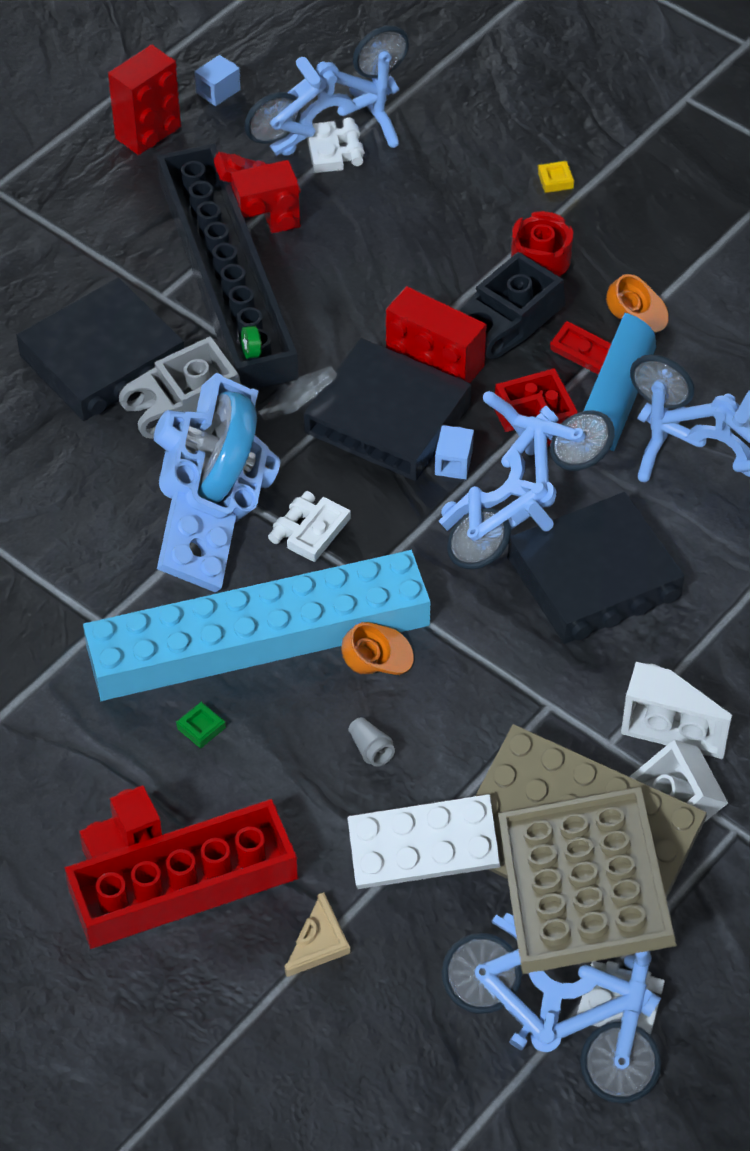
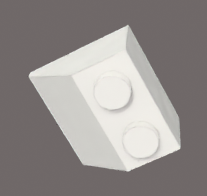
[630,739,728,823]

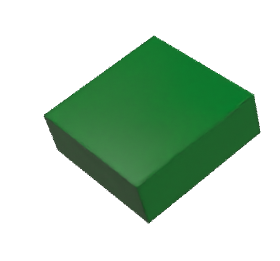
[176,701,226,749]

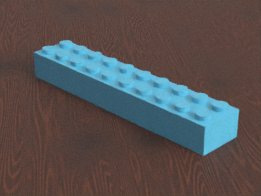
[83,550,430,701]

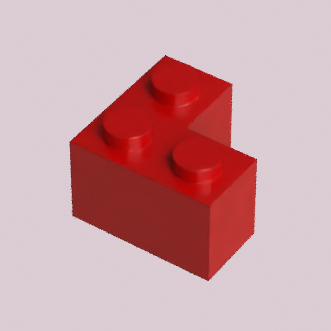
[231,160,300,233]
[494,368,578,447]
[79,785,162,860]

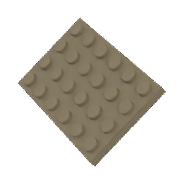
[475,724,707,898]
[498,787,676,974]

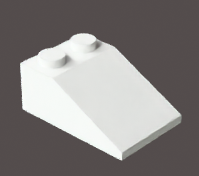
[621,662,732,759]

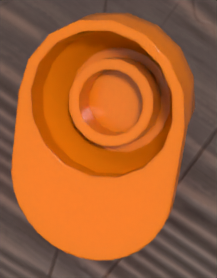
[606,274,668,333]
[341,622,414,675]

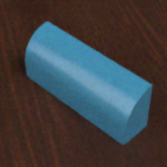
[581,312,656,451]

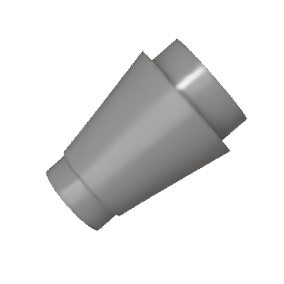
[348,717,395,767]

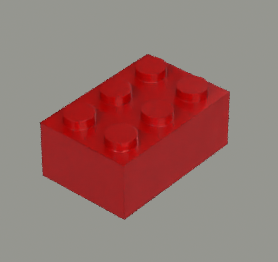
[108,44,181,155]
[386,286,486,383]

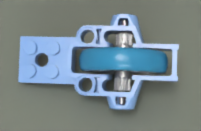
[154,372,280,593]

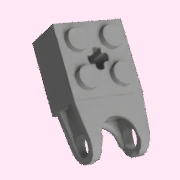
[119,336,241,438]

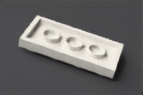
[348,794,501,889]

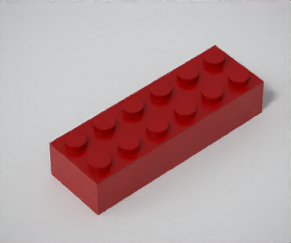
[64,799,298,949]

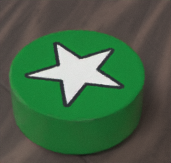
[241,326,261,359]

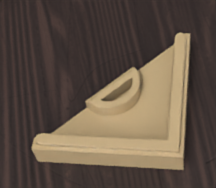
[285,892,350,977]

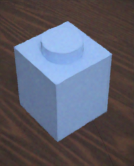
[195,55,240,106]
[435,425,474,480]

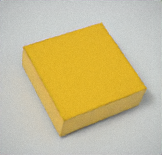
[538,161,574,193]

